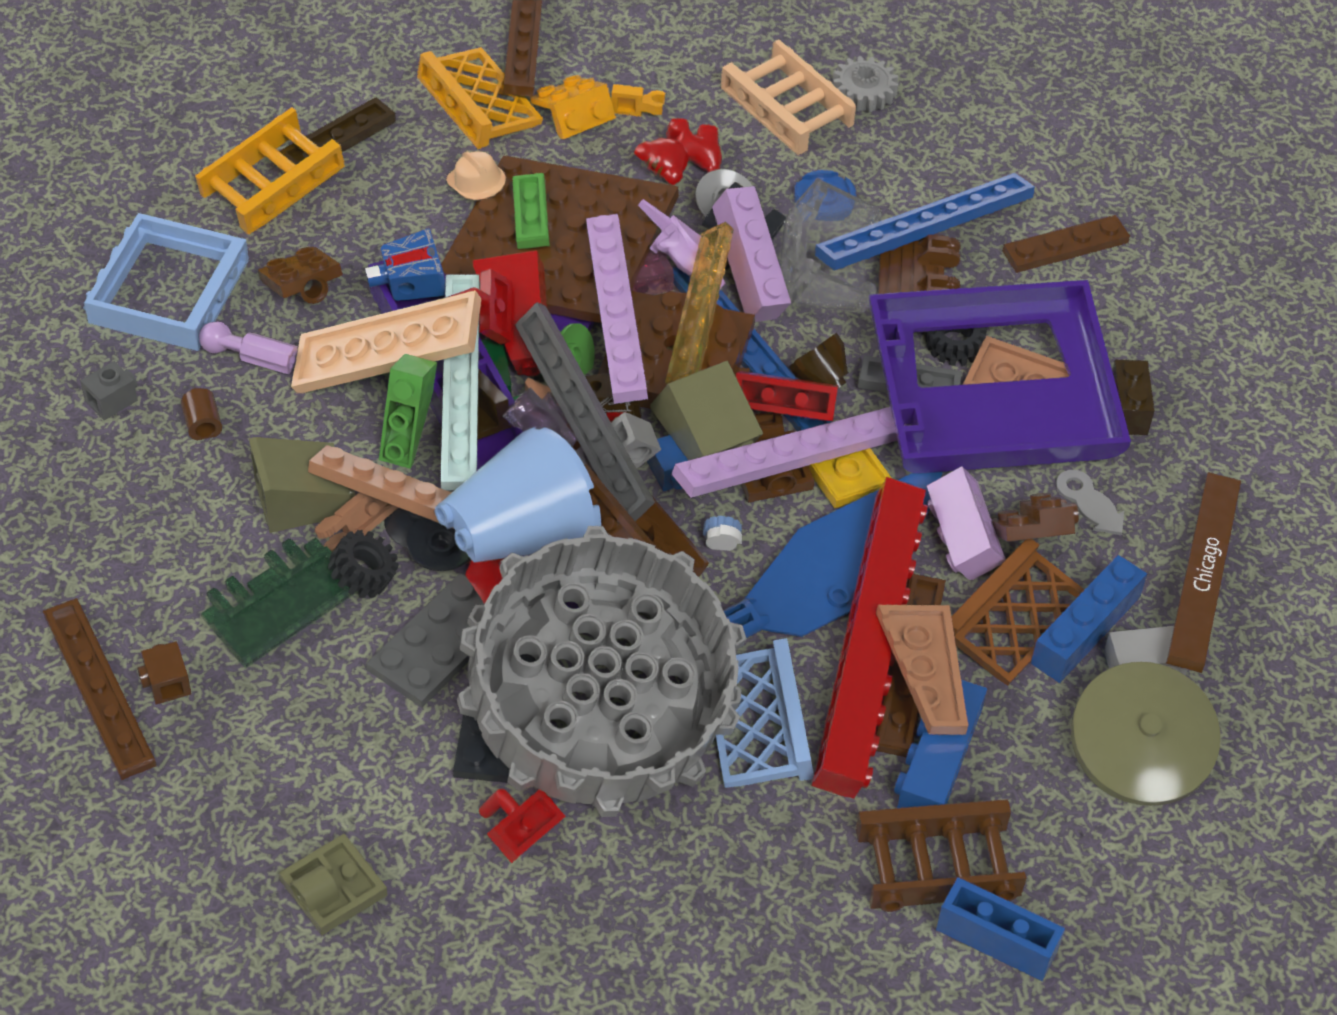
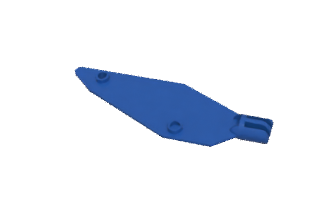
[723,472,943,639]

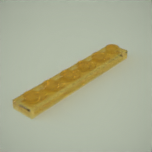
[665,222,734,384]

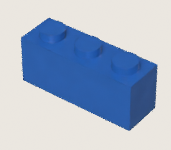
[936,877,1065,982]

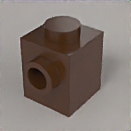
[137,641,192,705]

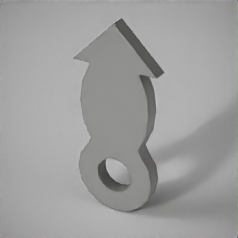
[1056,470,1124,535]

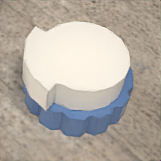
[703,516,742,551]

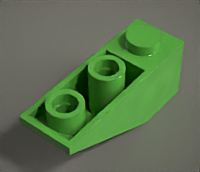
[379,354,437,469]

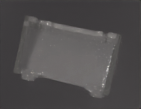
[780,178,882,313]

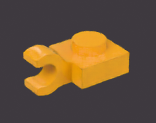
[611,84,665,117]

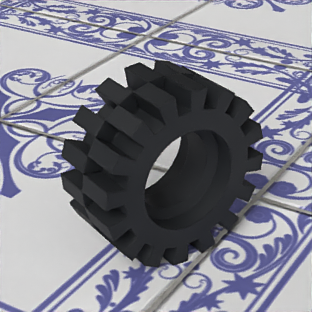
[926,327,987,366]
[328,530,399,598]

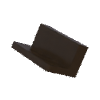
[477,368,512,440]

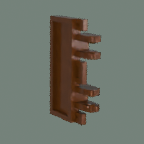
[878,234,961,294]

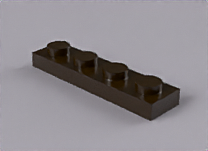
[279,97,396,165]

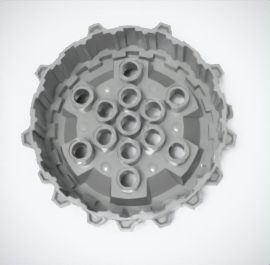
[457,526,746,817]

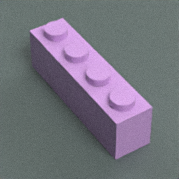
[712,186,791,322]

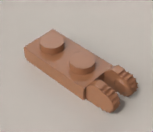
[315,492,399,556]

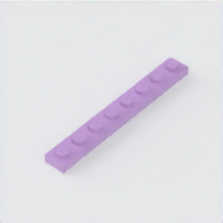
[586,214,648,404]
[672,407,908,498]

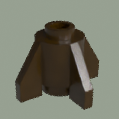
[789,333,849,388]

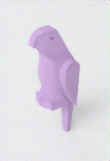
[638,199,725,298]

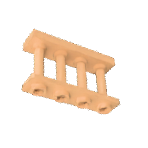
[721,39,856,155]

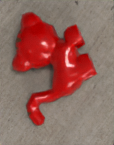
[634,118,722,185]

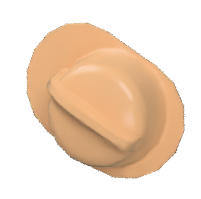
[446,151,506,200]

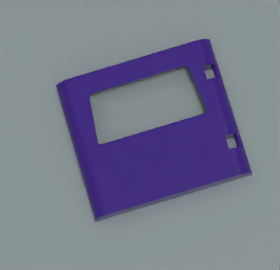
[869,280,1131,473]

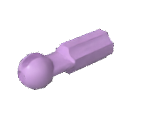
[199,322,298,374]

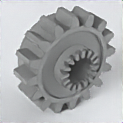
[832,56,898,112]

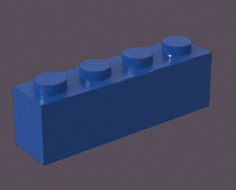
[1031,555,1148,683]
[894,680,988,808]

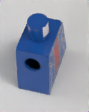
[365,228,446,301]

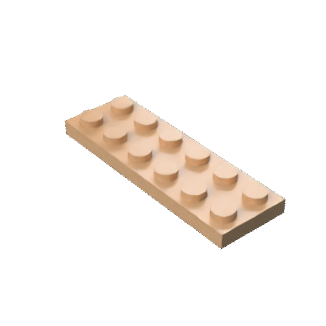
[291,291,482,393]

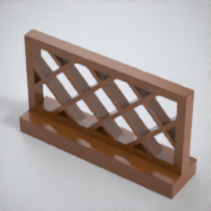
[951,539,1084,686]

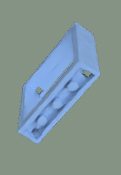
[83,213,249,351]

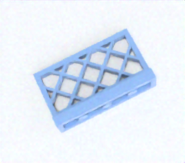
[716,638,814,788]

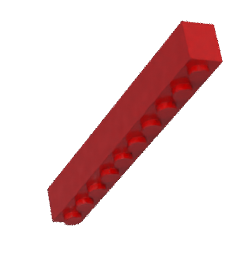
[811,477,928,798]

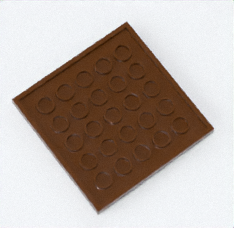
[441,155,679,324]

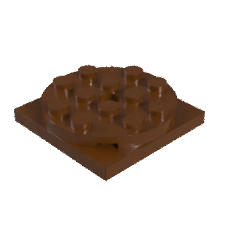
[598,291,755,409]

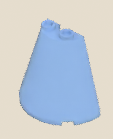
[434,427,601,562]

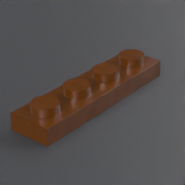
[1002,215,1130,273]

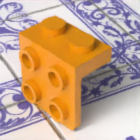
[530,75,616,139]

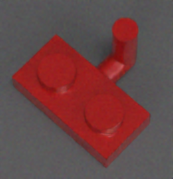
[446,269,512,344]
[479,789,566,863]

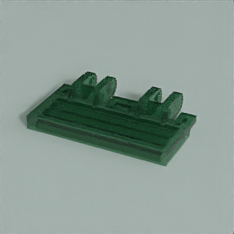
[201,537,358,669]

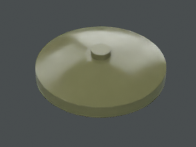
[1071,662,1221,806]

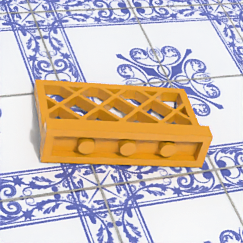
[417,47,543,149]

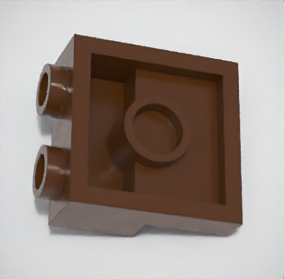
[991,493,1079,541]

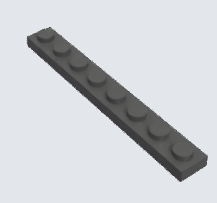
[515,302,655,521]

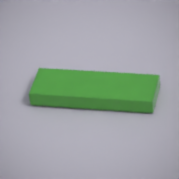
[513,173,550,249]

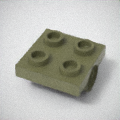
[279,833,388,936]

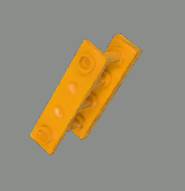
[195,107,345,235]

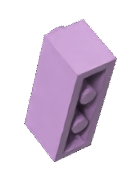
[927,466,1006,580]

